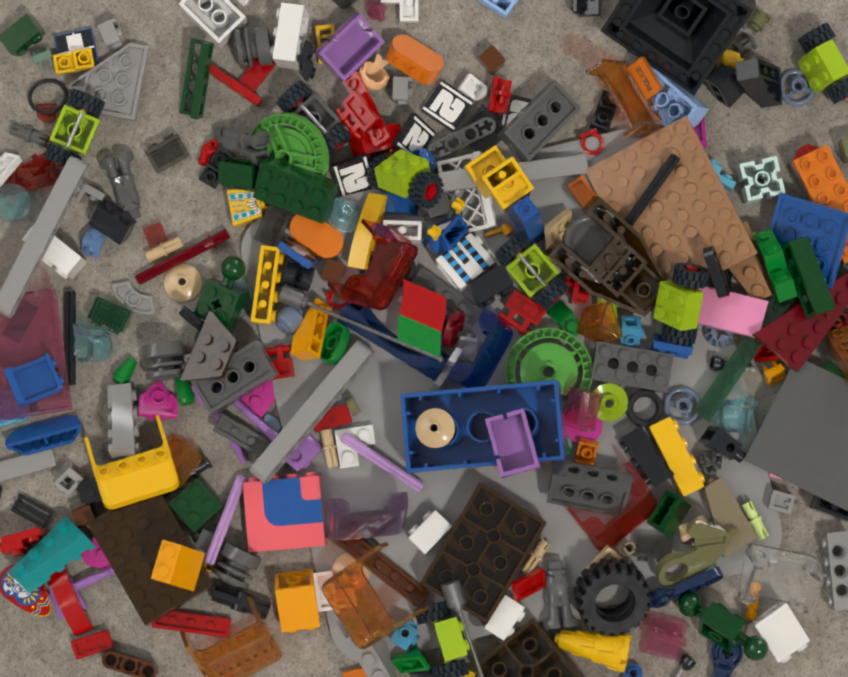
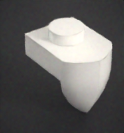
[458,73,487,101]

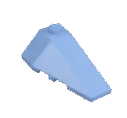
[650,66,709,127]

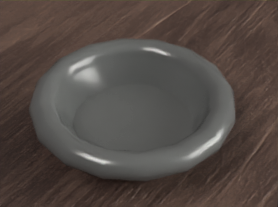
[563,215,611,265]

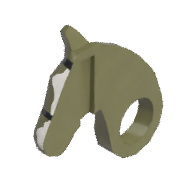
[655,519,738,587]

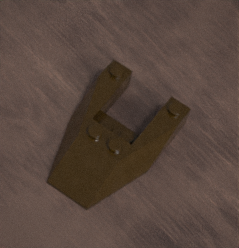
[544,196,666,317]

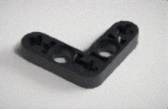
[703,246,732,298]

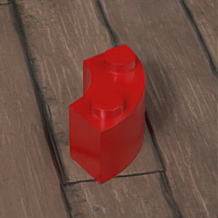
[349,123,401,160]

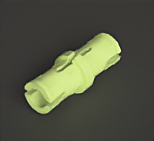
[741,500,769,540]

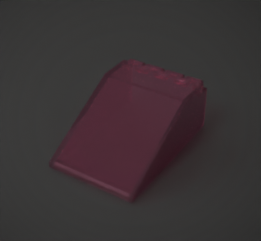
[0,288,73,420]

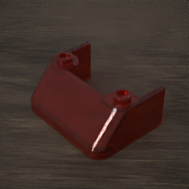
[327,219,418,310]
[565,461,658,551]

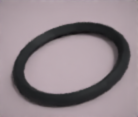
[28,79,68,115]

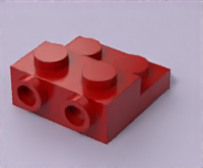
[0,527,47,557]

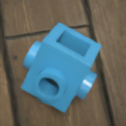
[616,316,644,346]
[390,619,420,651]

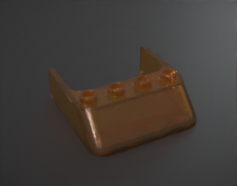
[585,59,663,138]
[322,542,429,649]
[180,596,282,677]

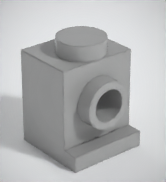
[97,18,123,50]
[392,77,412,106]
[54,462,85,496]

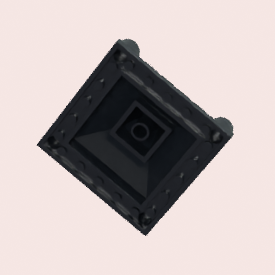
[601,0,756,95]

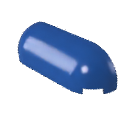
[5,415,81,455]

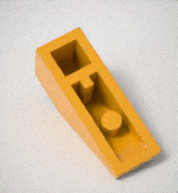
[290,298,330,361]

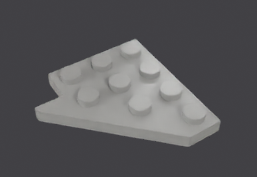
[66,43,150,121]

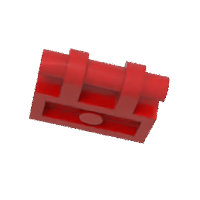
[335,90,380,141]
[497,290,547,335]
[253,344,295,381]

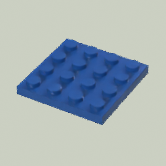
[770,193,848,289]

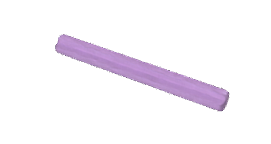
[341,433,424,492]
[204,475,246,565]

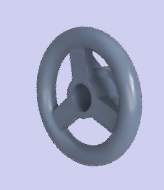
[781,69,815,106]
[663,387,702,425]

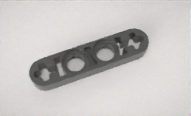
[428,117,497,159]

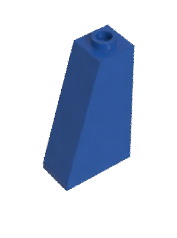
[508,196,545,247]

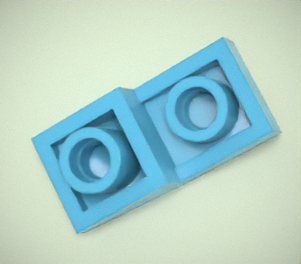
[710,159,736,192]

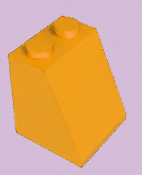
[151,540,205,592]
[275,568,320,633]

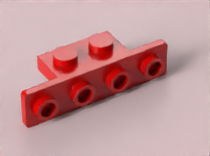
[342,71,391,146]

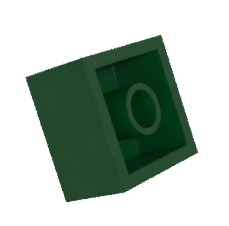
[168,478,225,533]

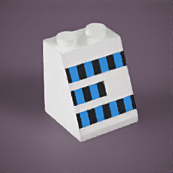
[435,233,495,293]

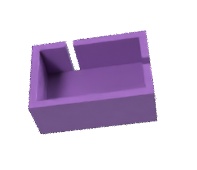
[314,13,385,81]
[485,408,541,479]

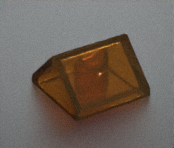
[576,300,623,343]

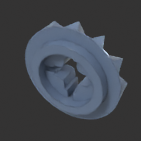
[704,326,735,347]

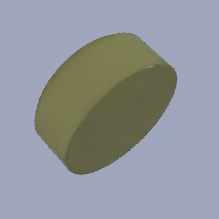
[345,396,361,416]

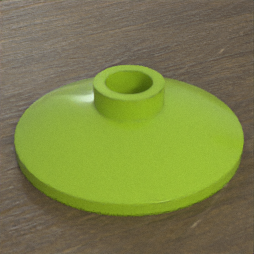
[590,383,628,422]

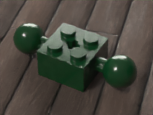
[194,256,248,343]
[678,592,769,661]

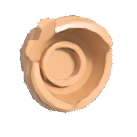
[358,54,390,91]

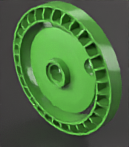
[247,112,329,177]
[505,328,593,413]

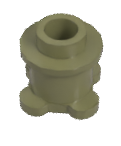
[747,7,772,32]

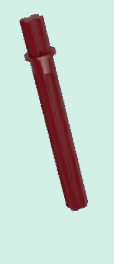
[135,229,230,285]

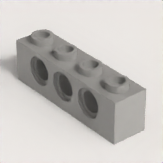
[821,531,848,611]

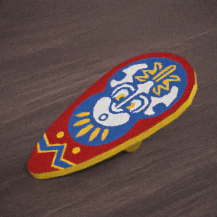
[0,564,51,617]

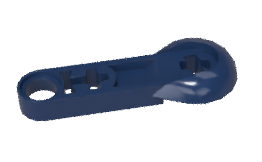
[649,567,724,608]
[711,643,743,677]

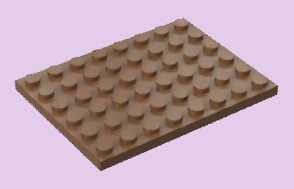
[586,116,758,281]

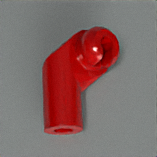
[198,139,219,166]

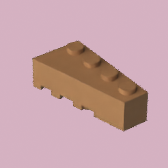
[729,220,774,299]

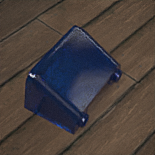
[446,308,513,388]

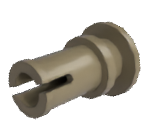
[614,540,636,559]

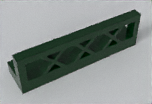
[180,38,214,119]

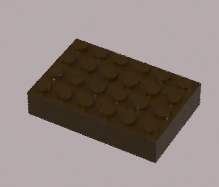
[420,482,547,624]
[87,494,215,626]
[472,618,581,677]

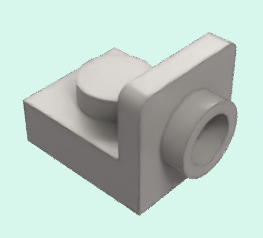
[76,184,108,204]
[458,333,479,363]
[767,490,797,515]

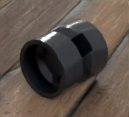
[282,261,315,292]

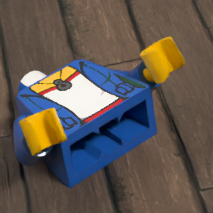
[423,197,469,254]

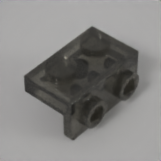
[253,204,292,247]

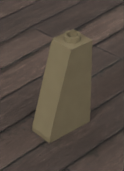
[702,476,758,557]

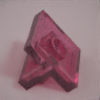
[564,387,603,431]
[641,614,688,661]

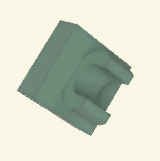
[31,45,53,69]

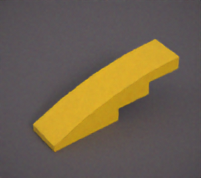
[347,193,387,270]

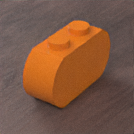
[386,35,444,85]
[290,214,344,260]

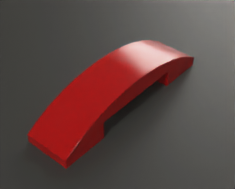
[49,565,94,636]

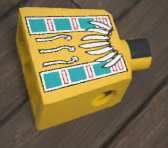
[227,189,273,228]

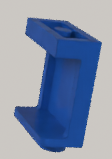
[4,353,65,409]

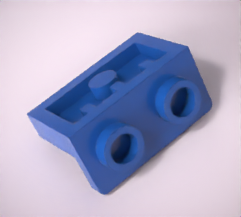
[650,333,693,359]

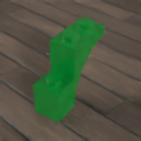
[753,229,797,303]

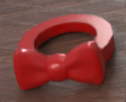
[578,128,604,155]
[324,285,352,311]

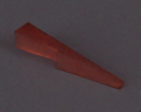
[0,145,61,197]

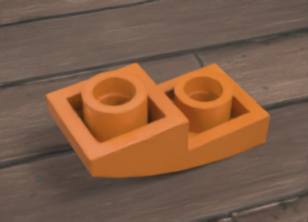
[574,438,599,467]

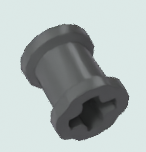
[732,34,757,58]

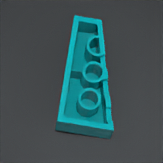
[9,517,96,594]

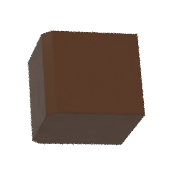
[478,45,505,75]
[320,258,346,286]
[71,503,97,529]

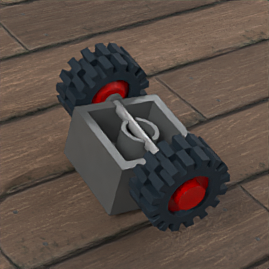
[276,80,351,157]

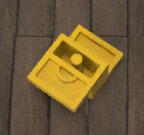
[464,145,534,210]

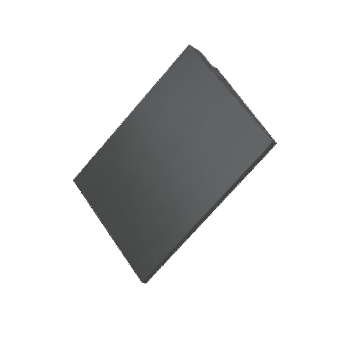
[744,361,848,511]

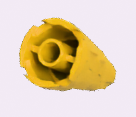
[554,630,632,673]

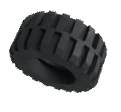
[574,557,651,636]

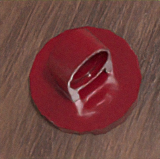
[442,309,466,348]

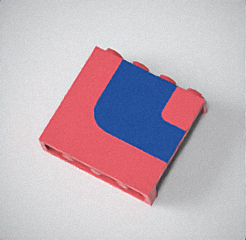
[243,472,328,552]

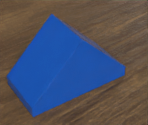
[380,193,418,216]

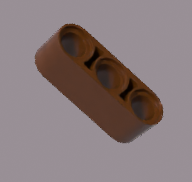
[102,650,159,677]

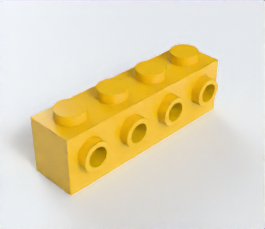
[251,245,284,326]
[647,417,705,497]

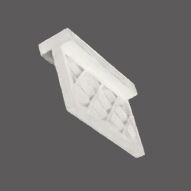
[437,151,498,234]

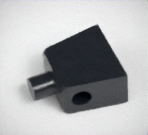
[698,426,746,463]

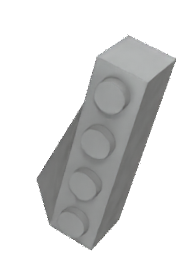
[108,383,141,462]
[345,618,397,677]

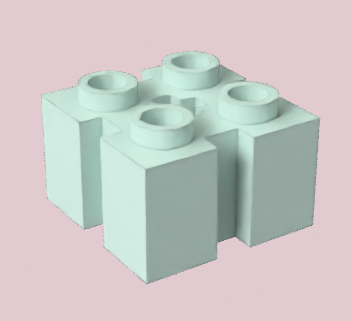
[736,156,785,205]

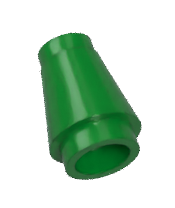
[112,357,137,384]
[175,377,196,406]

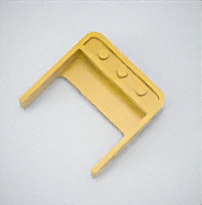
[84,415,180,510]

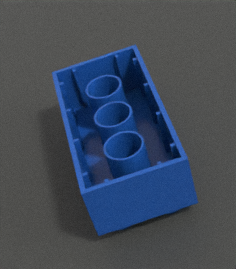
[400,380,567,473]

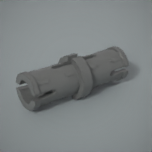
[9,123,50,147]

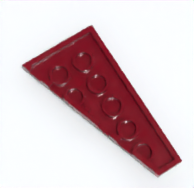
[752,272,848,372]

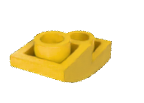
[52,48,95,75]

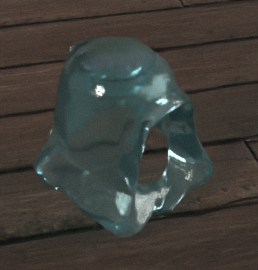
[72,323,113,363]
[716,396,759,435]

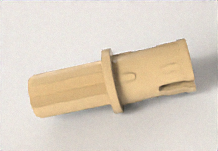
[145,237,183,263]
[320,429,339,468]
[521,538,551,574]

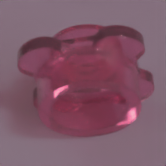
[368,1,387,22]

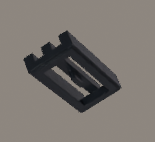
[10,493,54,529]

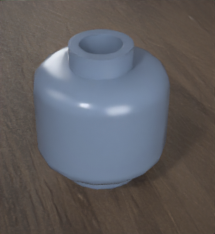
[275,305,304,334]

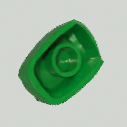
[320,322,350,365]

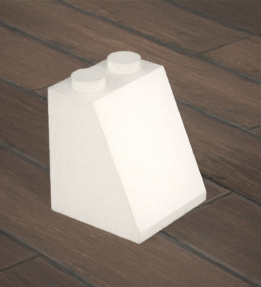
[748,601,810,664]

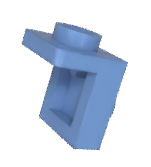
[81,225,107,258]

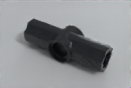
[211,584,271,619]

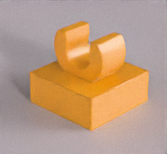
[763,361,786,387]

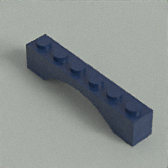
[337,295,450,381]

